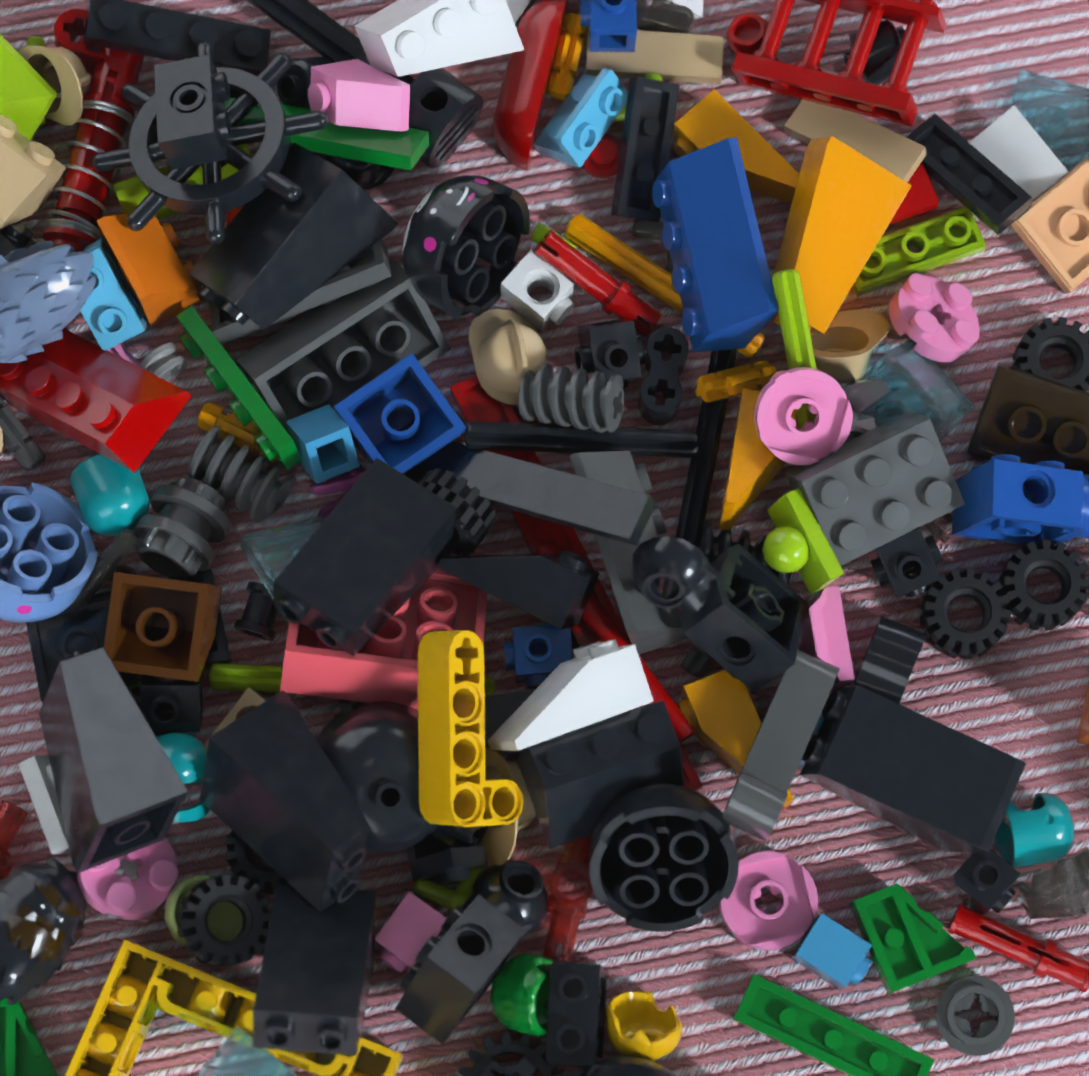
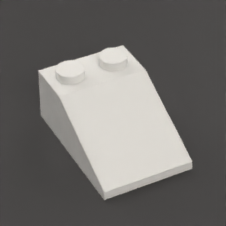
[488,639,653,751]

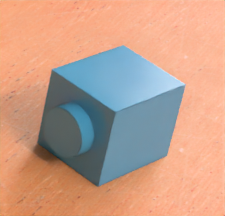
[286,404,360,484]
[791,913,872,990]

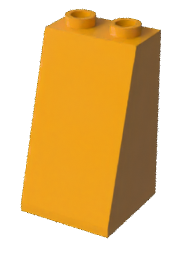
[772,136,912,334]

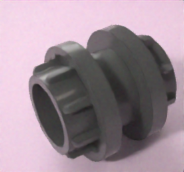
[134,477,231,580]

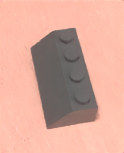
[235,258,451,434]
[570,451,688,655]

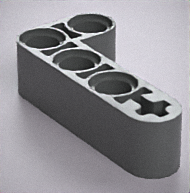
[722,650,840,841]

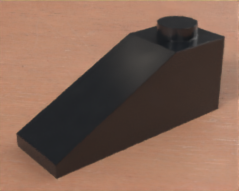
[437,550,600,630]

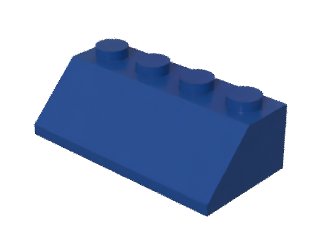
[652,138,779,352]

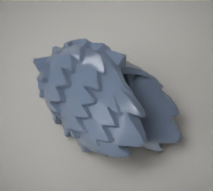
[0,241,95,363]

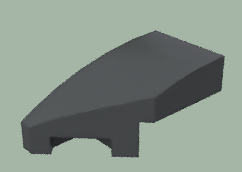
[841,379,891,414]

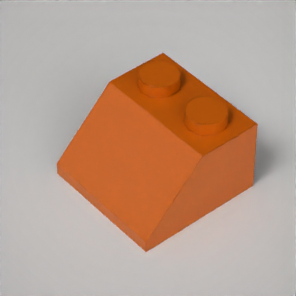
[96,214,202,329]

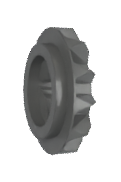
[935,976,1015,1056]

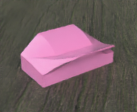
[800,586,855,690]

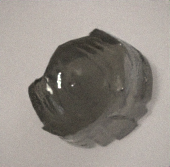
[1017,847,1089,919]

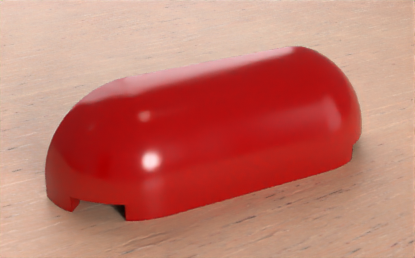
[493,0,569,171]

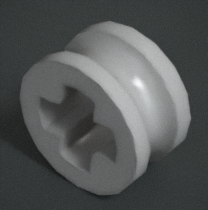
[140,342,188,382]

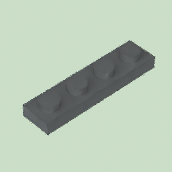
[210,239,392,345]

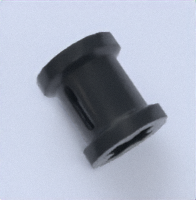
[234,582,278,641]

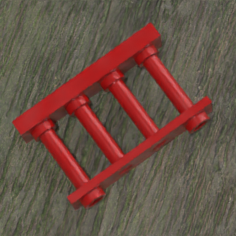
[732,0,947,126]

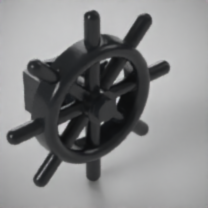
[92,42,329,244]

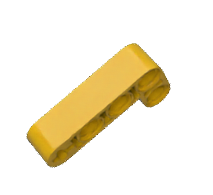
[418,630,524,827]

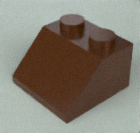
[104,572,222,682]

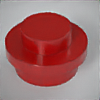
[726,13,768,55]
[582,133,621,179]

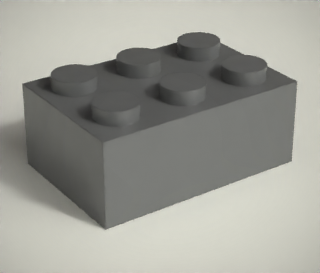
[785,411,965,566]

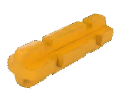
[547,13,588,100]
[695,360,777,403]
[197,402,278,462]

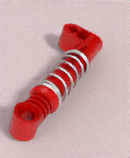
[42,9,145,330]

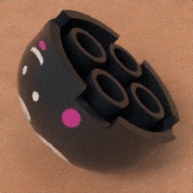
[402,175,530,320]

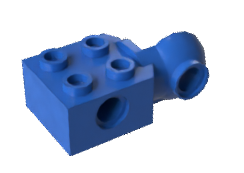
[952,454,1089,546]

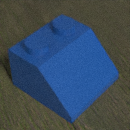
[334,353,467,474]

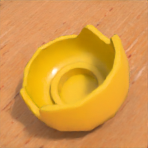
[606,991,682,1061]

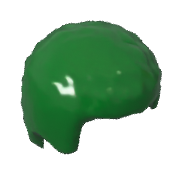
[490,953,553,1036]

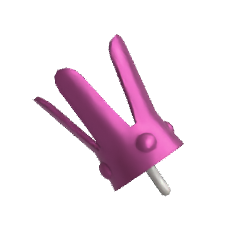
[306,464,364,519]

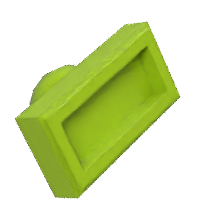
[762,488,844,594]

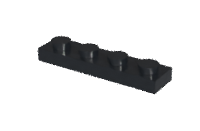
[83,0,271,76]

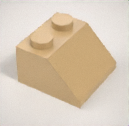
[0,114,66,229]

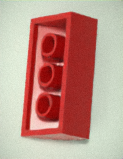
[0,329,191,473]

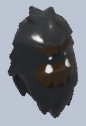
[0,857,86,1005]

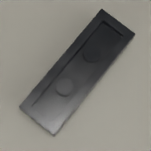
[611,76,679,223]
[906,113,1032,235]

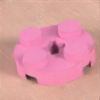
[889,273,979,362]
[754,367,853,465]
[77,838,178,921]
[719,851,818,951]

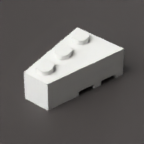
[354,0,524,77]

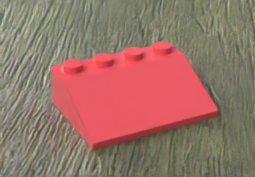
[280,568,487,709]

